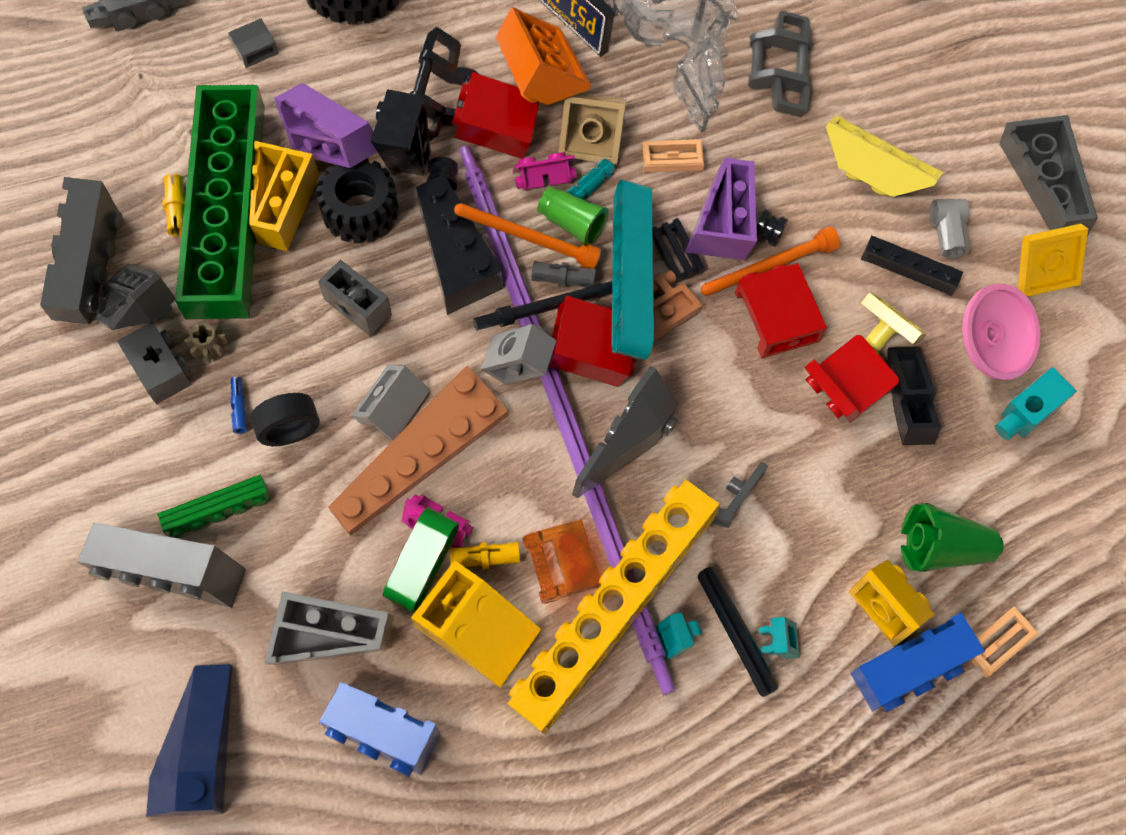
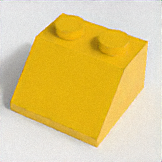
[848,559,935,647]

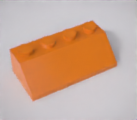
[496,7,591,105]

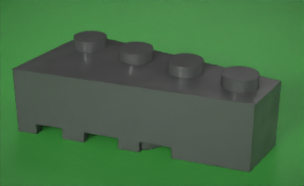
[40,177,123,324]

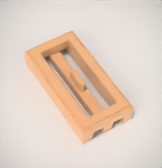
[641,139,704,173]
[971,606,1039,678]

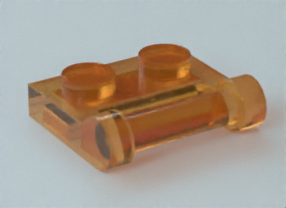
[522,519,601,604]

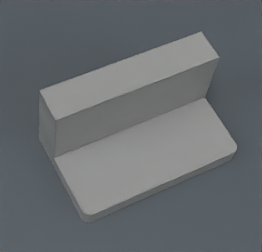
[351,365,430,441]

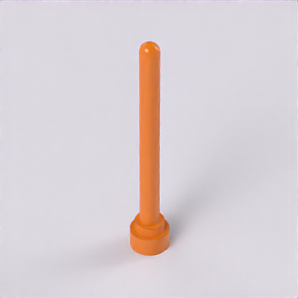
[454,203,601,269]
[701,226,840,296]

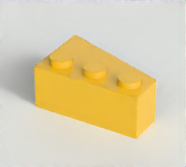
[249,140,320,251]

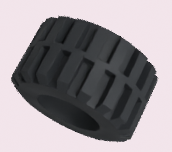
[316,158,399,244]

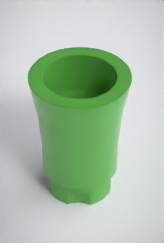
[537,186,609,246]

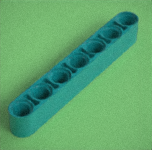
[612,179,654,360]

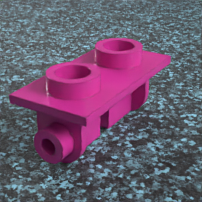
[512,152,577,191]
[401,494,474,548]

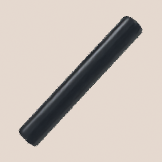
[697,566,778,697]

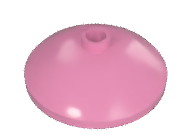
[962,284,1041,380]

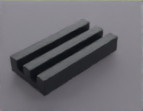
[652,218,705,283]

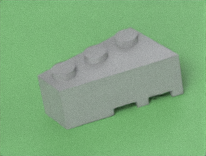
[264,591,394,665]

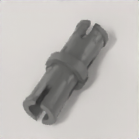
[531,261,596,288]

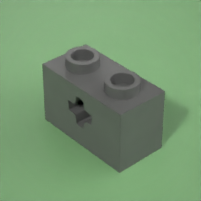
[318,260,392,336]
[117,322,191,404]

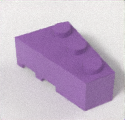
[274,83,377,168]
[685,157,757,260]

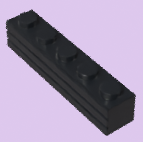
[860,235,963,296]

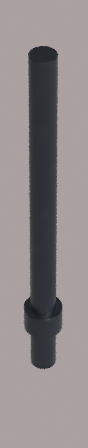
[473,281,612,331]

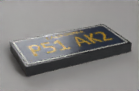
[539,0,615,57]

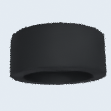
[251,393,320,447]

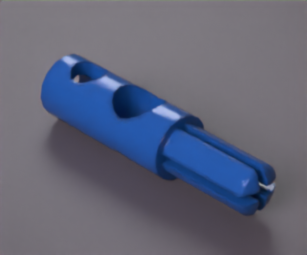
[230,376,248,434]

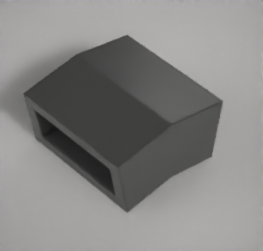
[228,18,279,68]

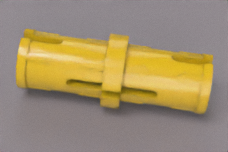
[162,174,185,237]
[449,541,520,570]

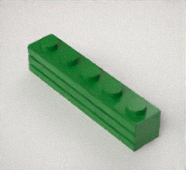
[157,474,271,538]

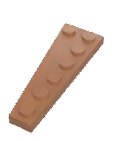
[328,365,508,536]

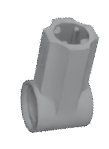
[930,199,970,260]

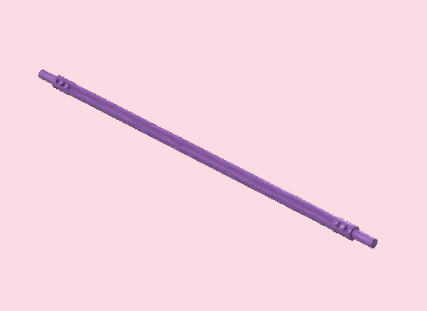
[459,145,676,696]

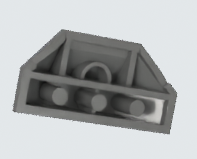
[95,264,176,330]

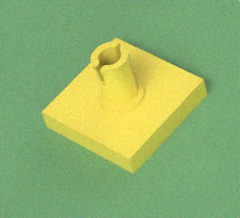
[861,293,927,354]

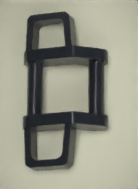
[410,27,479,141]

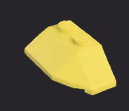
[826,115,944,197]

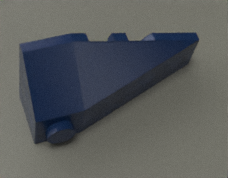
[146,664,232,817]

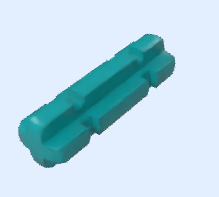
[567,158,615,200]

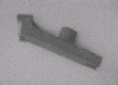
[709,461,768,528]

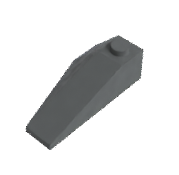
[572,366,678,498]

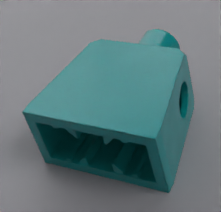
[995,367,1077,440]

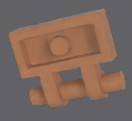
[653,270,702,341]

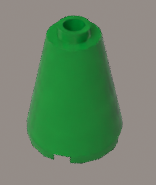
[901,503,1004,572]

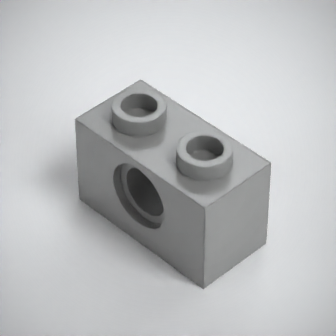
[481,324,556,384]

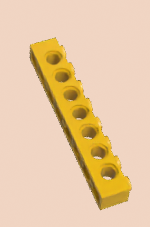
[507,479,719,735]

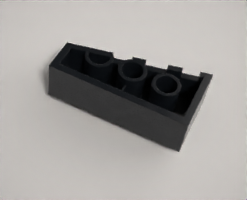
[416,174,503,315]

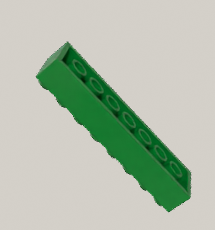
[175,85,265,320]

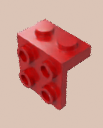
[804,335,899,423]

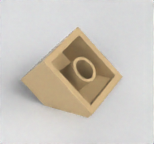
[558,93,627,165]

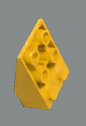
[411,560,542,688]

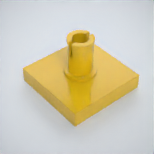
[1018,224,1088,297]

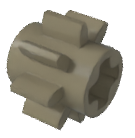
[184,320,229,363]

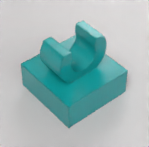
[656,612,702,659]
[759,616,800,659]

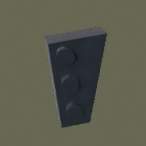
[371,89,431,176]

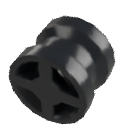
[427,157,458,191]
[756,209,788,247]

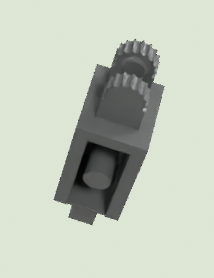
[83,0,189,32]

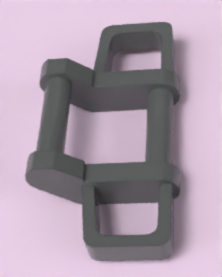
[748,11,811,117]

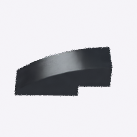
[887,346,941,446]

